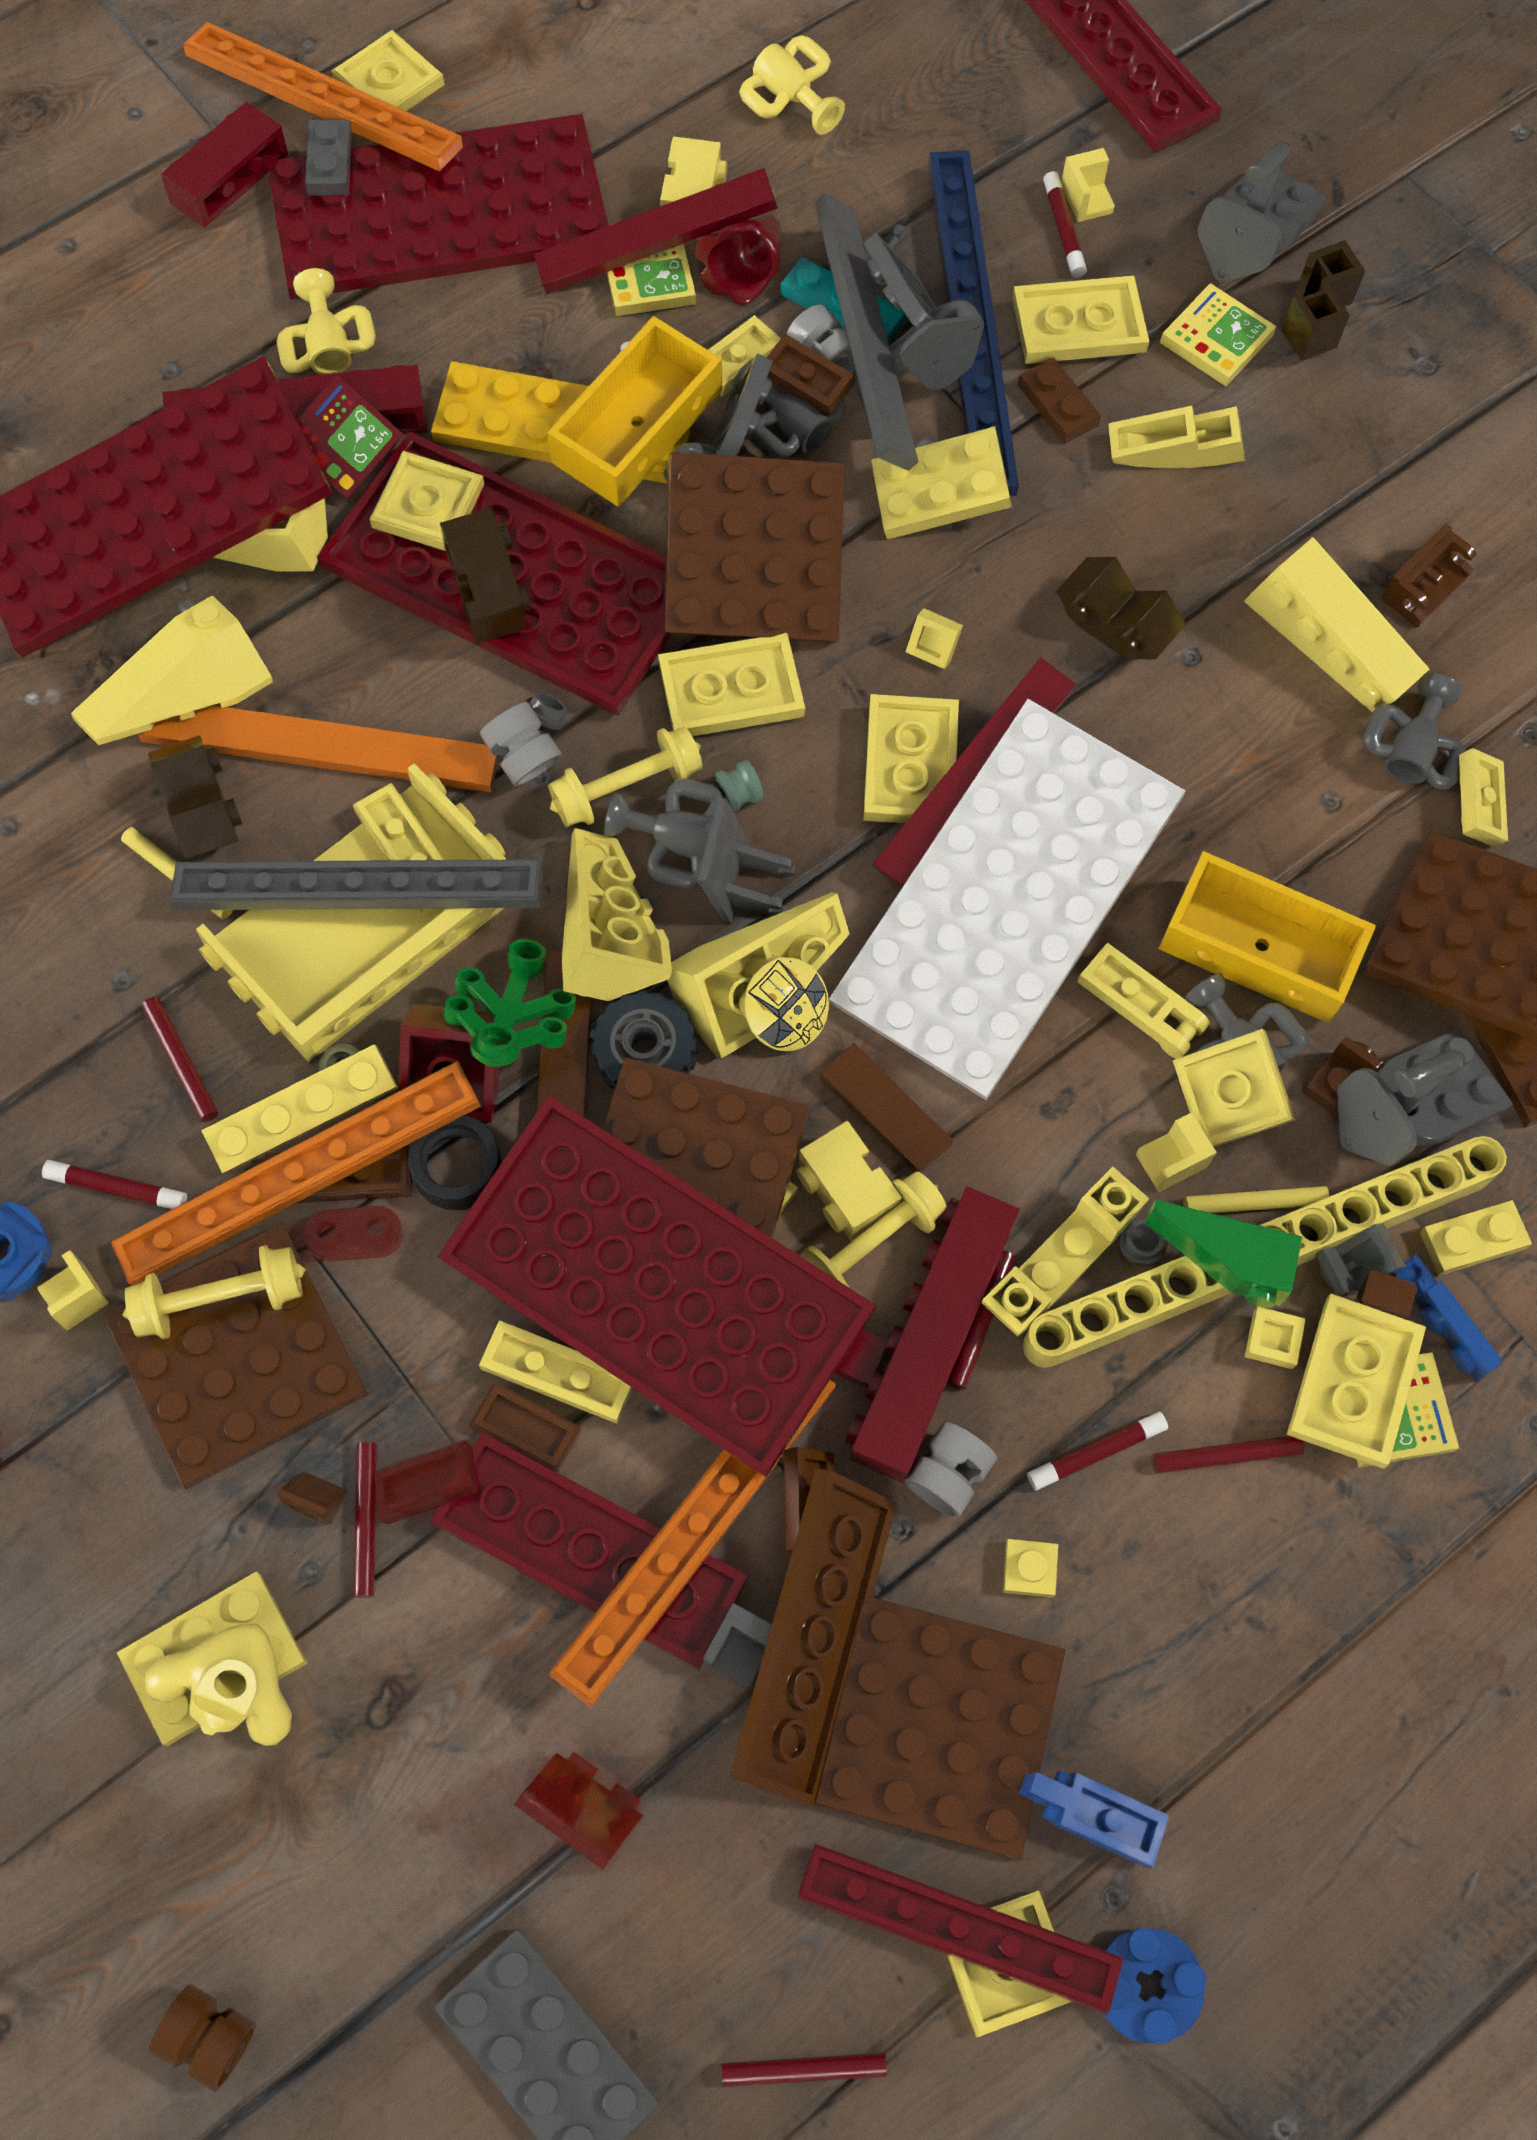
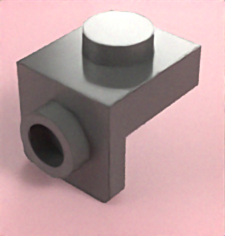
[1316,1223,1406,1296]

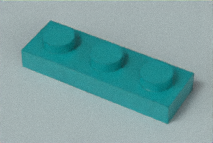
[780,256,906,344]

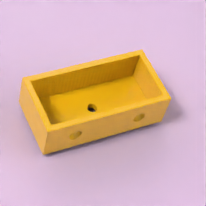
[547,316,722,507]
[1159,851,1376,1024]

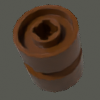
[149,1984,256,2092]

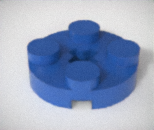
[0,1202,53,1302]
[1102,1928,1206,2044]

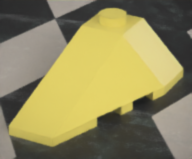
[213,498,328,572]
[71,595,273,745]
[562,828,672,1001]
[667,892,850,1059]

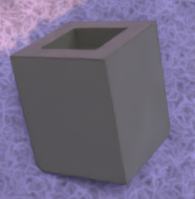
[703,1603,772,1688]

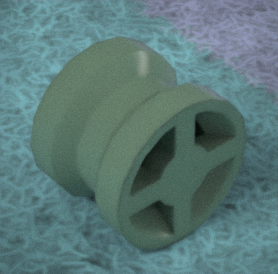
[712,759,764,813]

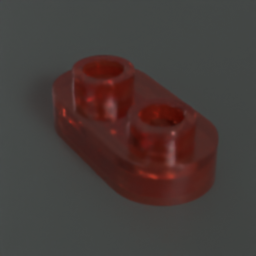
[303,1206,403,1262]

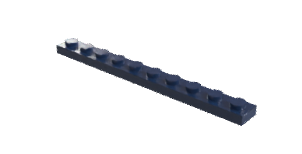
[928,150,1019,496]

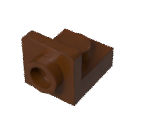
[1302,1037,1384,1119]

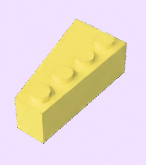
[1244,537,1430,713]

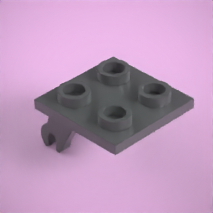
[695,798,795,924]

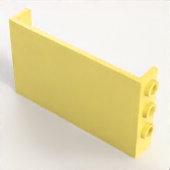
[196,763,506,1062]

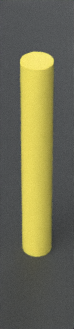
[121,827,233,920]
[1183,1186,1329,1214]

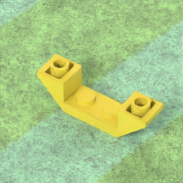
[981,1167,1149,1336]

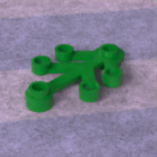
[443,939,576,1067]

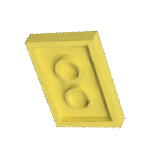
[1012,276,1149,364]
[871,427,1012,540]
[658,633,805,736]
[863,694,959,823]
[1287,1294,1426,1469]
[117,1571,307,1747]

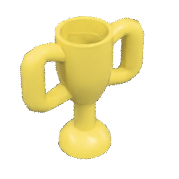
[739,35,845,135]
[277,268,376,375]

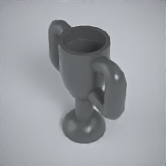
[733,358,846,459]
[1363,673,1466,790]
[604,779,723,889]
[1184,973,1308,1072]

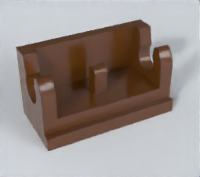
[1381,524,1477,628]

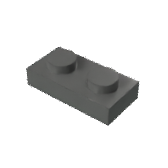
[305,119,352,195]

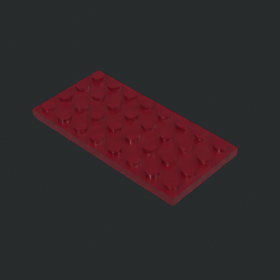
[266,114,608,300]
[0,356,333,657]
[317,431,672,716]
[437,1095,877,1477]

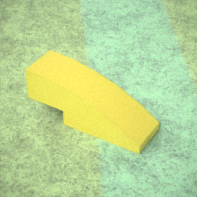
[1108,406,1245,468]

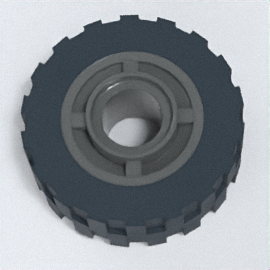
[591,991,698,1088]

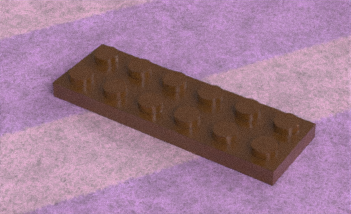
[729,1469,897,1808]

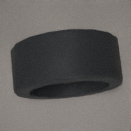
[408,1115,502,1210]

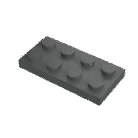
[433,1929,660,2140]

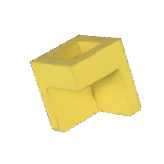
[1061,148,1115,223]
[1136,1112,1217,1192]
[37,1250,109,1331]

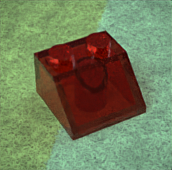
[514,1751,645,1873]

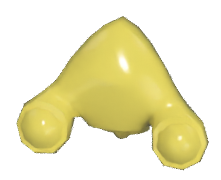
[144,1623,292,1746]

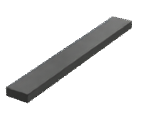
[815,193,919,471]
[169,859,543,910]

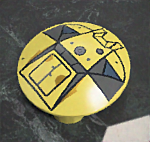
[739,958,829,1051]

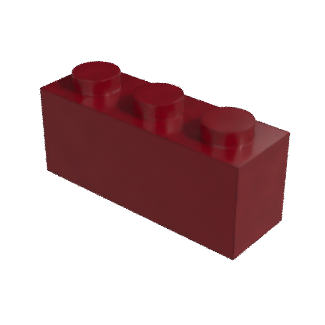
[161,101,288,228]

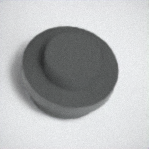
[525,691,567,732]
[1118,1218,1168,1266]

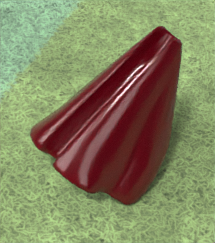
[695,214,781,305]

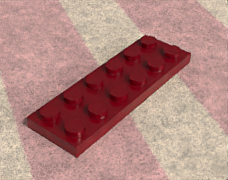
[1024,0,1222,153]
[430,1432,748,1671]

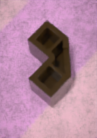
[1282,240,1365,361]
[440,508,530,644]
[1056,557,1186,660]
[148,735,243,859]

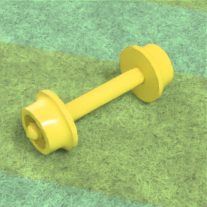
[548,727,703,827]
[804,1172,947,1287]
[122,1245,306,1339]

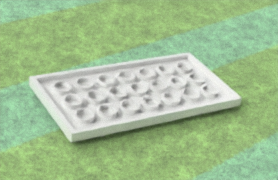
[829,699,1186,1100]

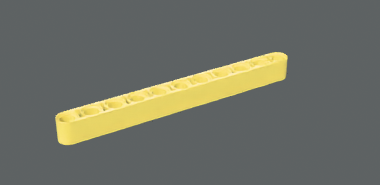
[1023,1136,1507,1368]

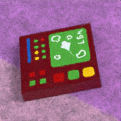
[297,374,404,499]

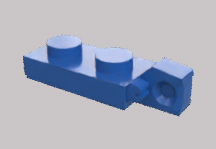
[1391,1255,1502,1382]
[1019,1771,1169,1868]

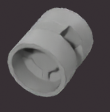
[786,304,855,373]
[479,701,563,787]
[905,1422,997,1519]

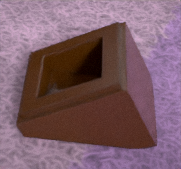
[1354,1270,1417,1320]
[277,1472,346,1525]

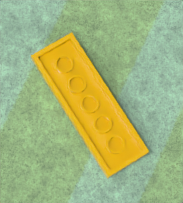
[431,361,695,484]

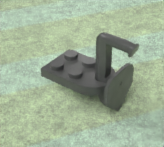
[1197,141,1328,283]
[853,233,984,408]
[664,353,773,482]
[1337,1028,1513,1166]

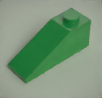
[1145,1199,1302,1308]

